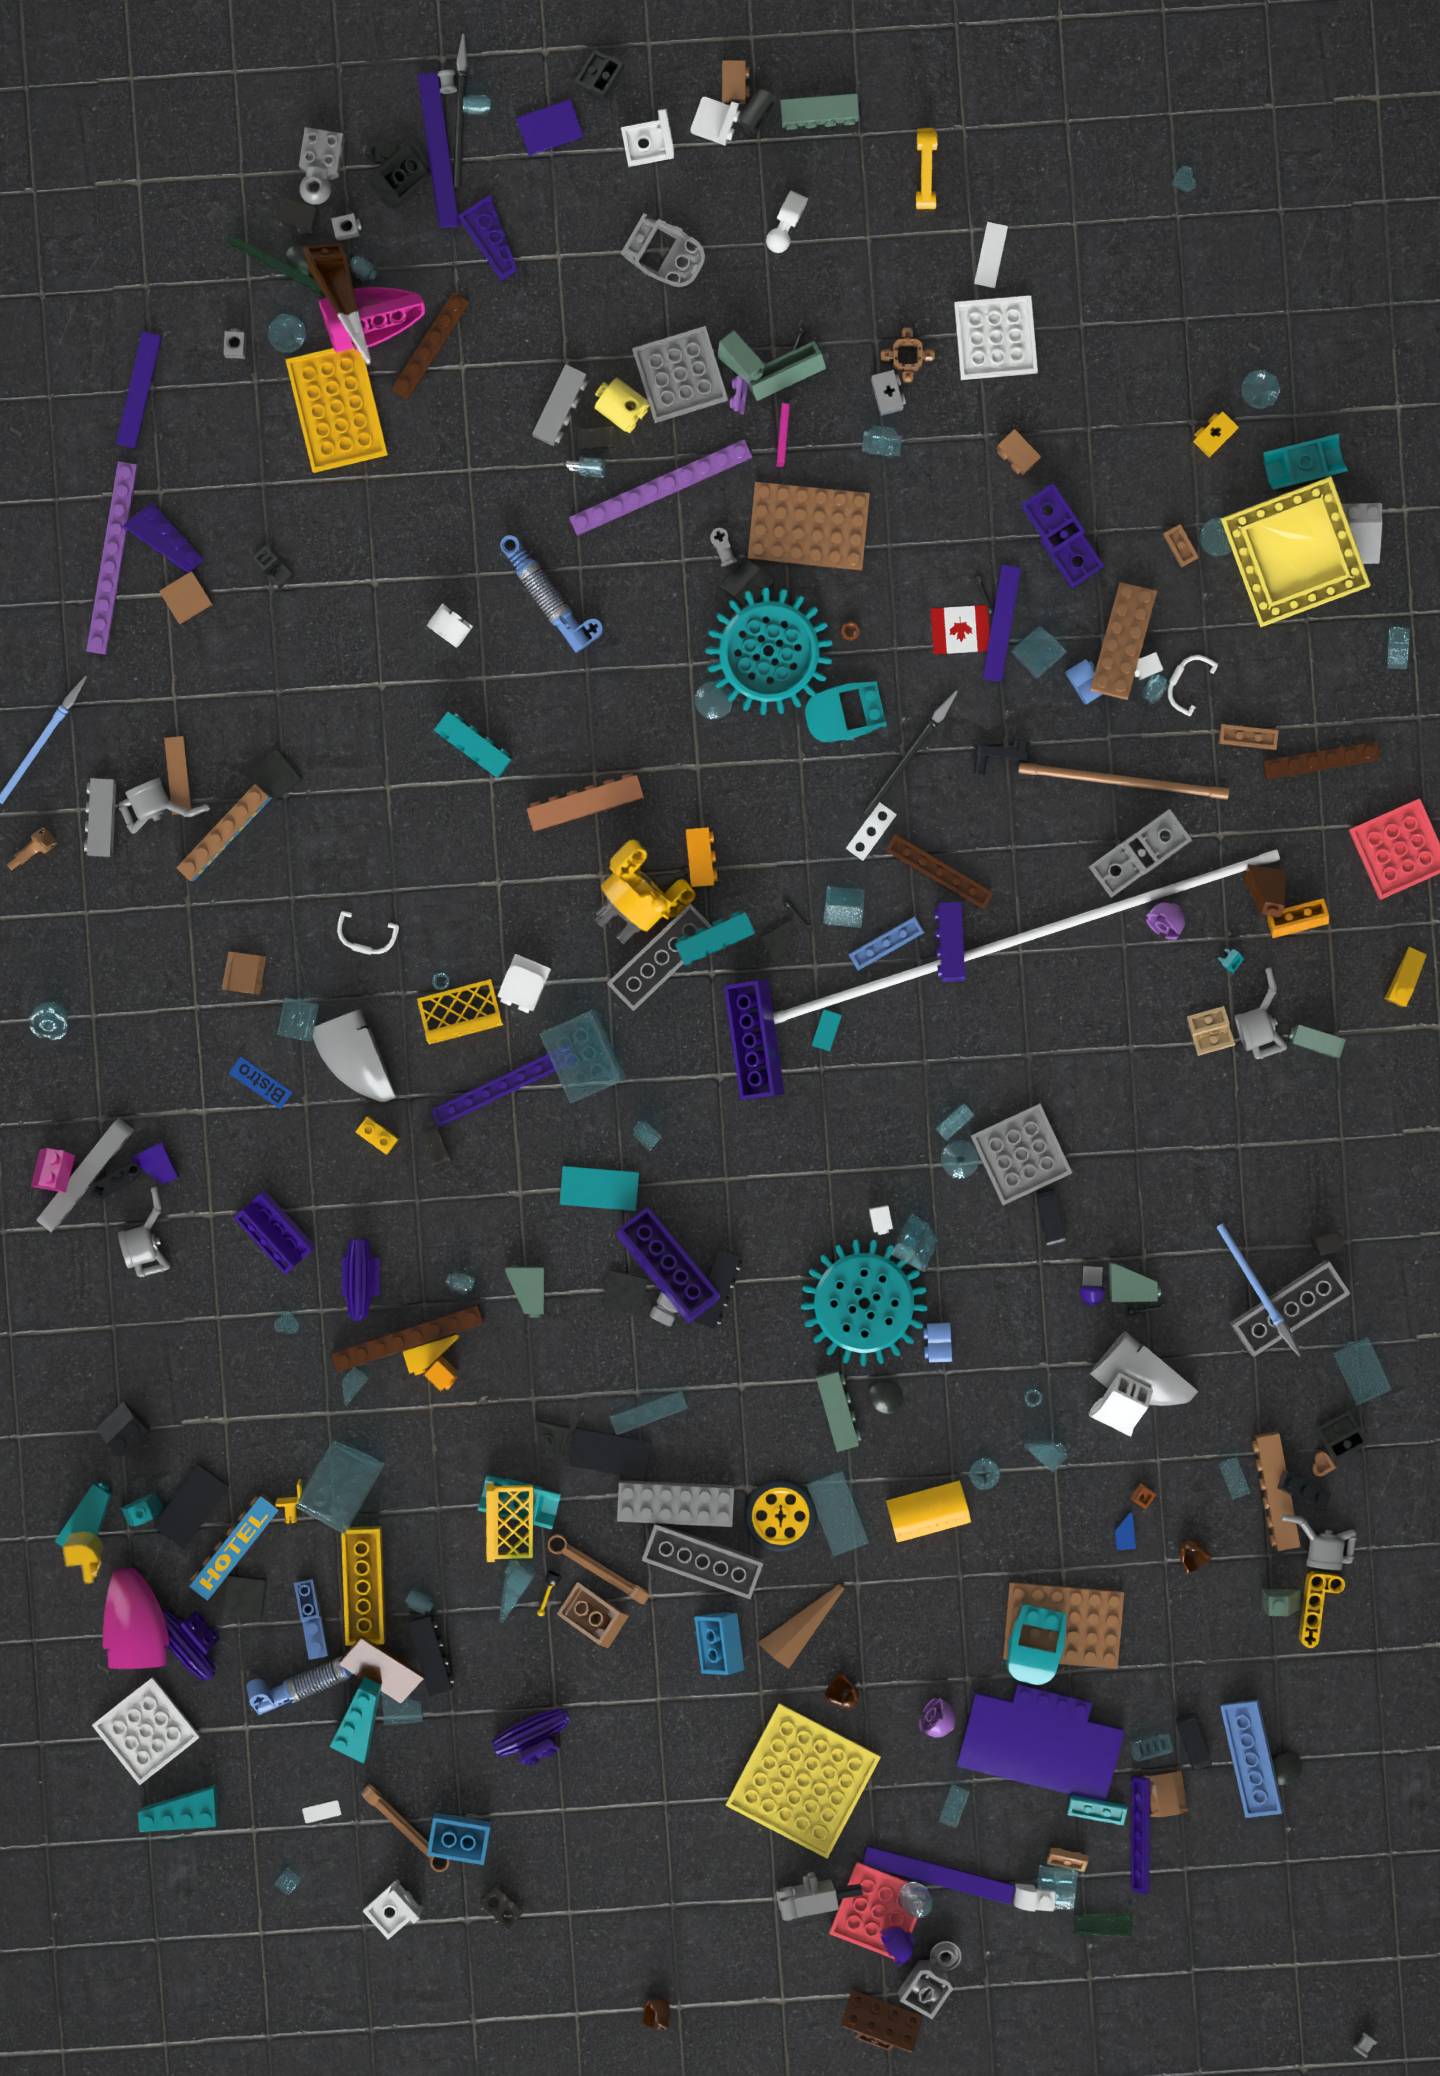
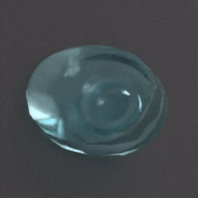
[900,1882,933,1918]

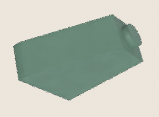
[717,331,764,383]
[1289,1025,1346,1058]
[1109,1262,1161,1302]
[505,1266,545,1318]
[1262,1589,1301,1616]

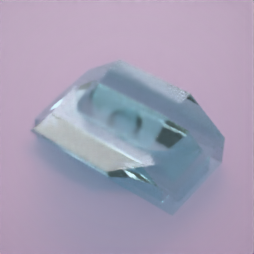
[861,425,902,456]

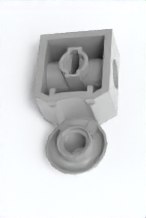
[299,127,345,205]
[899,1941,961,2019]

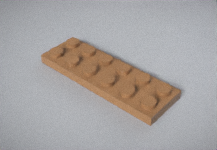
[1090,582,1157,700]

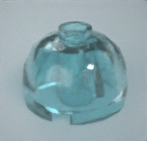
[29,1002,69,1040]

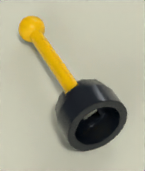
[537,1571,562,1616]

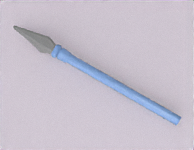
[0,676,87,804]
[1217,1224,1300,1356]

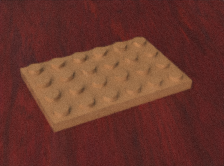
[748,482,870,571]
[1003,1582,1124,1669]

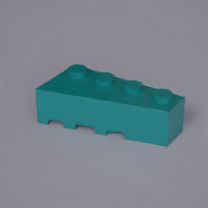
[434,712,512,778]
[675,910,755,965]
[330,1677,382,1764]
[138,1784,219,1832]

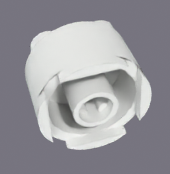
[427,604,473,648]

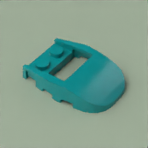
[805,682,887,742]
[1006,1603,1066,1685]

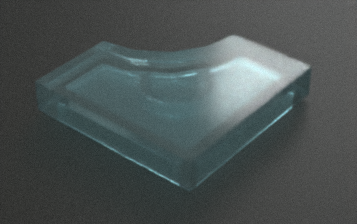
[381,1691,423,1726]

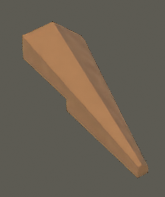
[758,1584,844,1669]

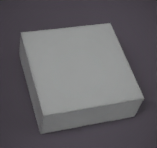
[1082,1266,1103,1286]

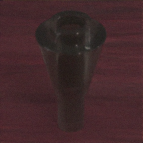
[652,870,688,891]

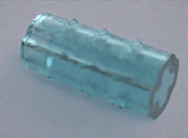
[935,1103,975,1141]

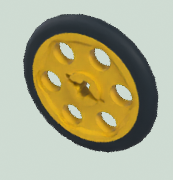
[744,1479,817,1552]

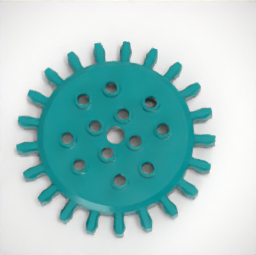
[705,587,832,715]
[801,1239,927,1366]

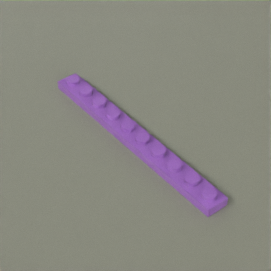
[569,439,752,536]
[86,461,138,655]

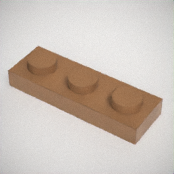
[1218,724,1279,750]

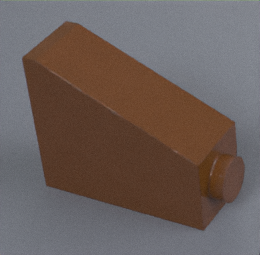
[1244,864,1286,917]

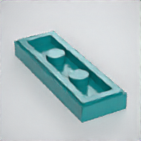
[1067,1795,1128,1825]

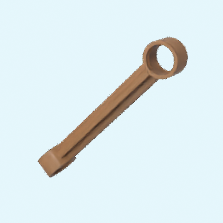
[548,1534,650,1604]
[361,1784,450,1872]

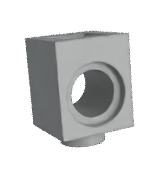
[331,213,362,241]
[224,329,246,359]

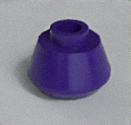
[1079,1286,1105,1306]

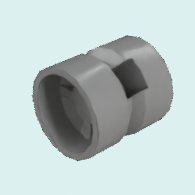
[649,1292,678,1327]

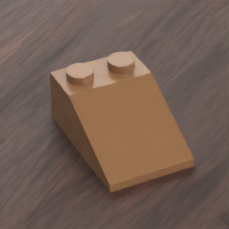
[557,1582,629,1648]

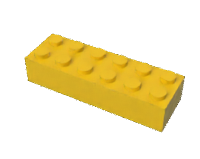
[341,1526,386,1646]

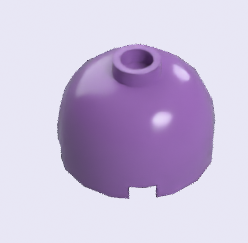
[1146,902,1185,940]
[919,1698,955,1738]

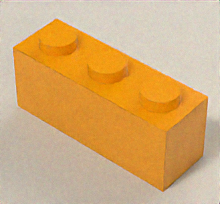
[686,827,718,888]
[1267,898,1329,938]
[424,1356,458,1391]

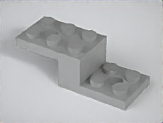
[1089,809,1192,898]

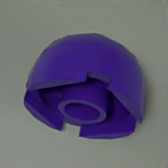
[879,1926,915,1967]

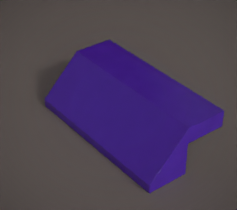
[234,1190,316,1274]

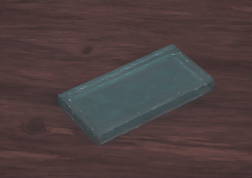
[806,1471,869,1557]

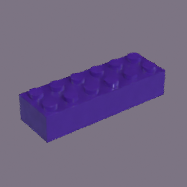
[724,979,785,1100]
[616,1207,720,1324]

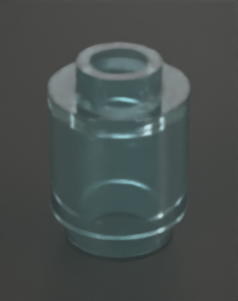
[463,95,491,115]
[1141,674,1168,704]
[405,1589,434,1615]

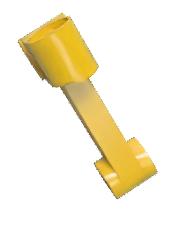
[916,128,937,209]

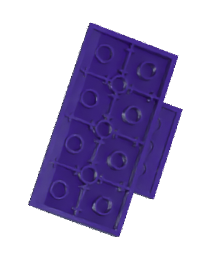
[956,1683,1125,1801]

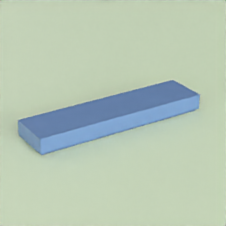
[848,916,924,971]

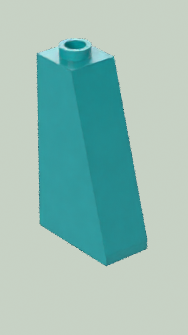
[55,1482,112,1548]
[121,1492,164,1527]

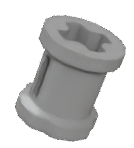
[438,70,457,94]
[1353,2032,1378,2058]

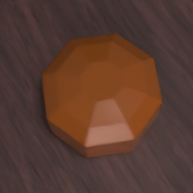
[841,622,860,641]

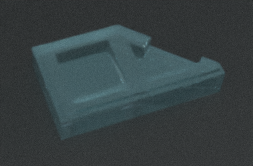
[342,1367,369,1406]

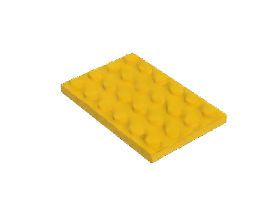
[286,347,388,473]

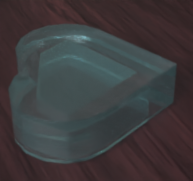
[1171,166,1196,192]
[274,1310,300,1334]

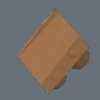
[222,951,266,995]

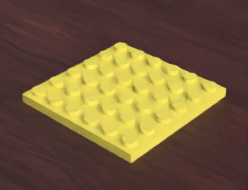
[726,1703,881,1859]

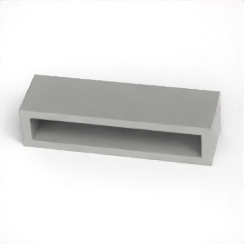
[532,364,588,446]
[84,778,117,857]

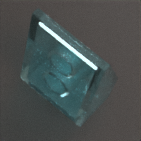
[499,1558,536,1623]

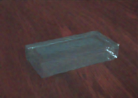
[1218,1456,1251,1499]

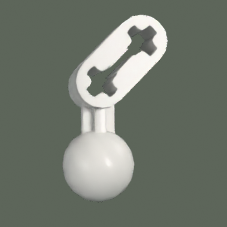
[766,190,808,253]

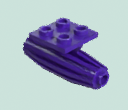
[341,1239,380,1321]
[163,1610,220,1681]
[491,1707,571,1766]

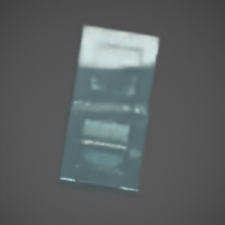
[1386,627,1410,669]

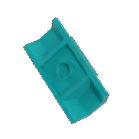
[1263,434,1348,490]
[478,1475,561,1529]

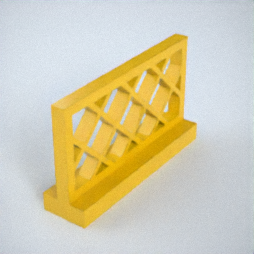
[417,979,503,1044]
[486,1483,533,1562]

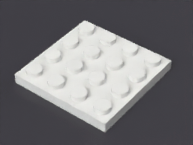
[954,295,1038,380]
[92,1677,200,1785]

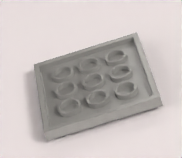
[632,326,728,423]
[970,1103,1072,1205]

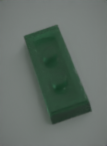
[1074,1914,1132,1937]

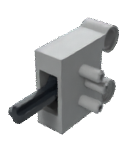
[776,1872,863,1920]

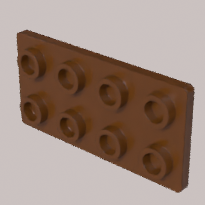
[841,1990,923,2052]

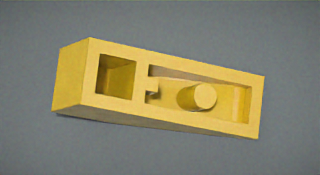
[1384,947,1427,1007]
[403,1332,460,1375]

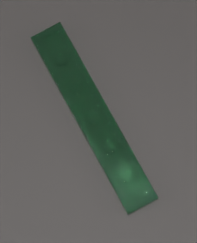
[227,234,326,297]

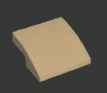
[1187,1006,1235,1056]

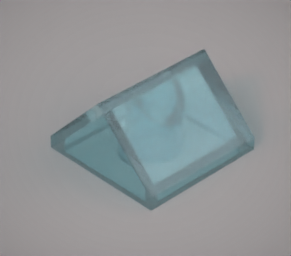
[823,886,865,928]

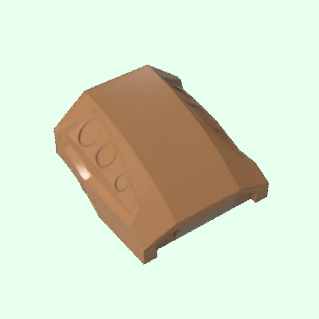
[1143,1770,1188,1817]

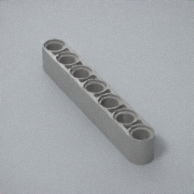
[36,1118,134,1233]

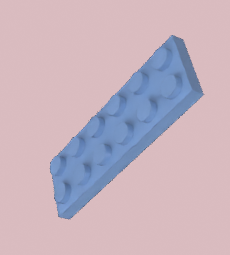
[1220,1699,1284,1818]

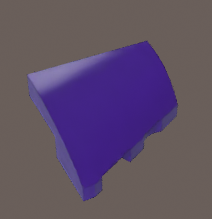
[130,1142,179,1185]

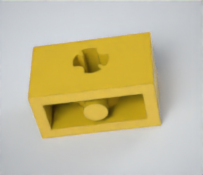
[1193,411,1239,458]
[356,1116,400,1155]

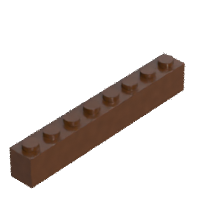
[331,1304,484,1372]

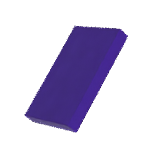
[516,99,583,156]

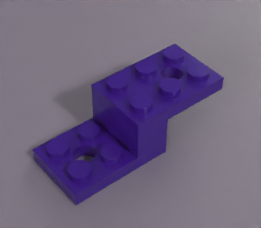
[1021,484,1104,588]

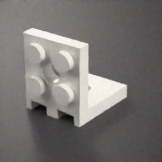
[621,109,674,167]
[363,1879,423,1939]

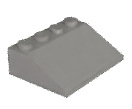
[1342,503,1382,564]

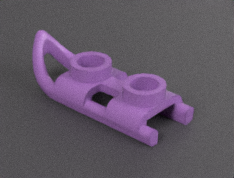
[730,375,748,415]

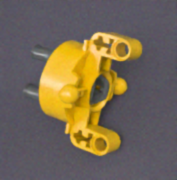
[594,840,695,944]

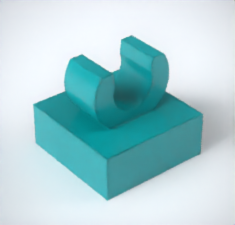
[1218,948,1244,974]

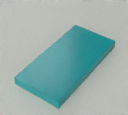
[560,1166,639,1211]

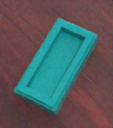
[811,1009,842,1052]

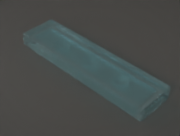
[610,1390,688,1435]

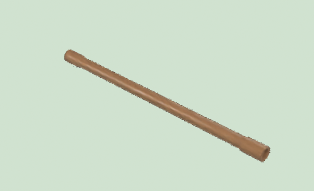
[1018,762,1229,800]

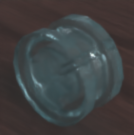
[432,973,450,990]
[1024,1388,1042,1407]

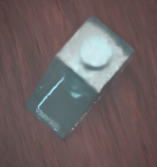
[633,1120,663,1151]
[1023,1441,1068,1472]

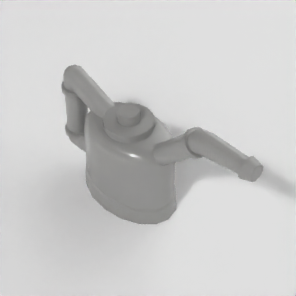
[119,778,210,834]
[1235,967,1287,1059]
[118,1187,170,1277]
[1281,1514,1357,1570]

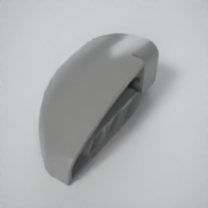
[309,1009,397,1102]
[1090,1331,1198,1406]

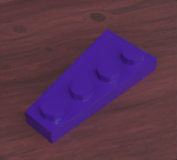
[458,195,517,281]
[122,502,203,573]

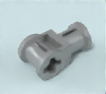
[710,528,737,567]

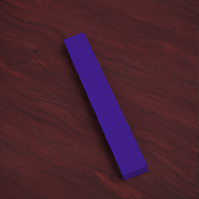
[417,73,459,228]
[431,1044,577,1127]
[863,1846,1015,1905]

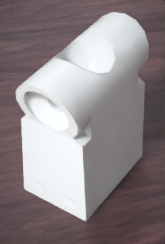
[1089,1373,1153,1437]

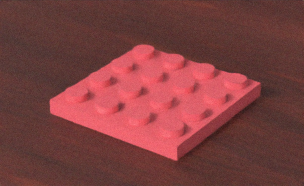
[1349,798,1440,900]
[829,1861,928,1959]

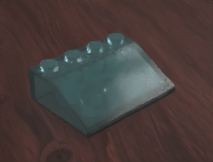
[539,1009,626,1104]
[295,1440,385,1534]

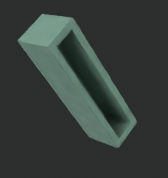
[780,94,859,130]
[748,341,826,401]
[816,1370,861,1452]

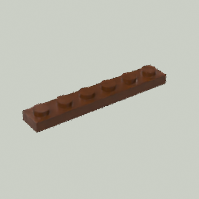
[391,292,470,401]
[1263,741,1380,780]
[885,834,994,910]

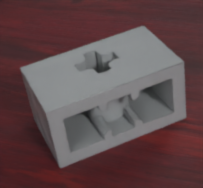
[871,370,906,416]

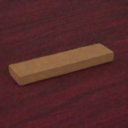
[164,736,192,815]

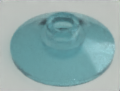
[941,1140,979,1178]

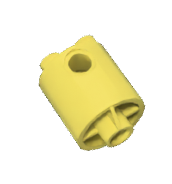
[594,378,650,433]

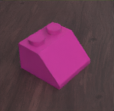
[31,1148,75,1193]

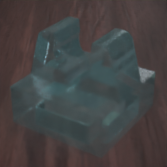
[274,1867,301,1896]

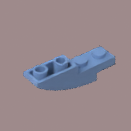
[294,1579,329,1660]

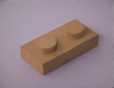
[1163,524,1199,568]
[1047,1848,1089,1872]

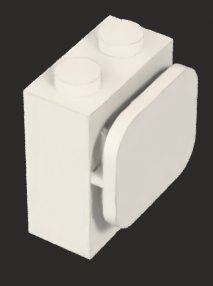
[498,954,551,1013]

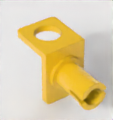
[275,1479,303,1523]

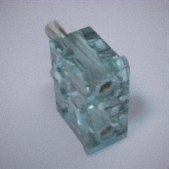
[566,457,606,479]

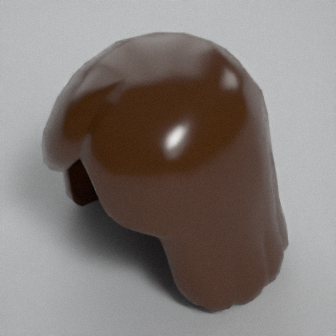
[1178,1539,1213,1574]
[824,1674,859,1709]
[642,1998,670,2031]

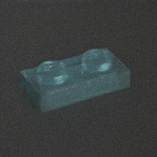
[938,1784,970,1828]

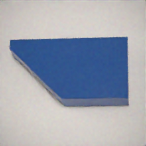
[1114,1512,1136,1550]

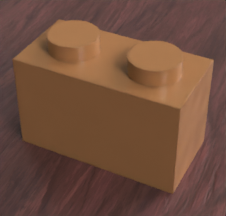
[722,60,749,104]
[997,429,1041,475]

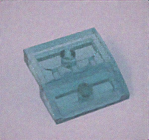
[1037,1866,1078,1911]

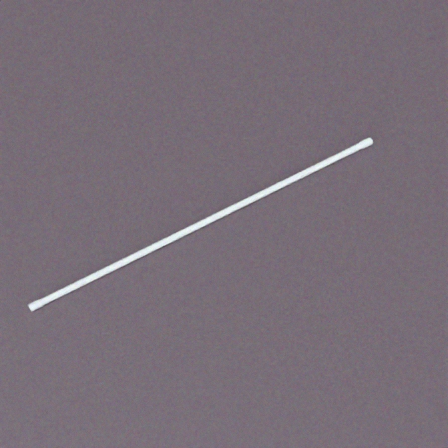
[773,849,1280,1024]

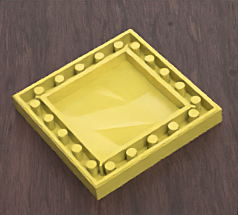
[1221,476,1371,627]

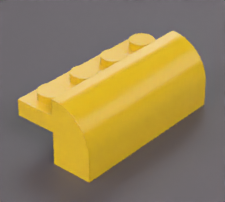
[886,1481,971,1542]
[64,1532,104,1583]

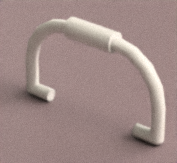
[1168,655,1218,716]
[337,911,399,955]

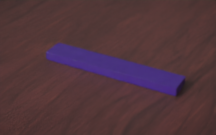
[116,331,162,449]
[982,565,1021,682]
[1131,1775,1150,1894]

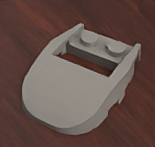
[621,213,705,287]

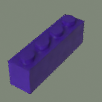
[935,902,965,982]

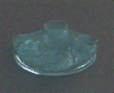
[268,314,306,353]
[1241,371,1280,409]
[695,681,733,720]

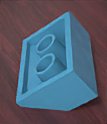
[694,1612,744,1675]
[427,1813,491,1865]

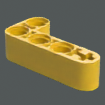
[1299,1571,1345,1648]

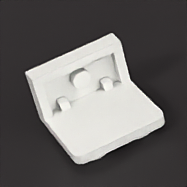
[691,97,741,146]

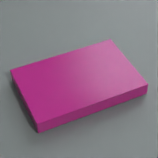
[776,403,790,467]

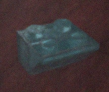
[1011,625,1067,680]
[891,1214,938,1272]

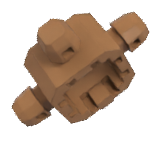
[880,328,935,383]

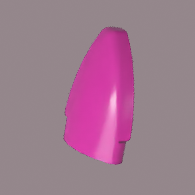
[319,287,425,353]
[103,1567,169,1669]

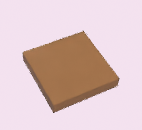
[159,571,213,624]

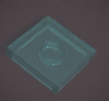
[277,997,319,1042]

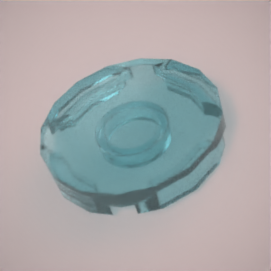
[1199,518,1232,557]

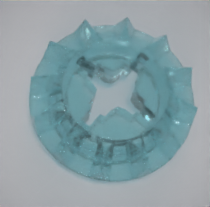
[969,1459,1000,1490]

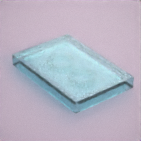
[1333,1337,1392,1405]

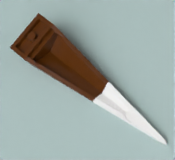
[303,243,370,364]

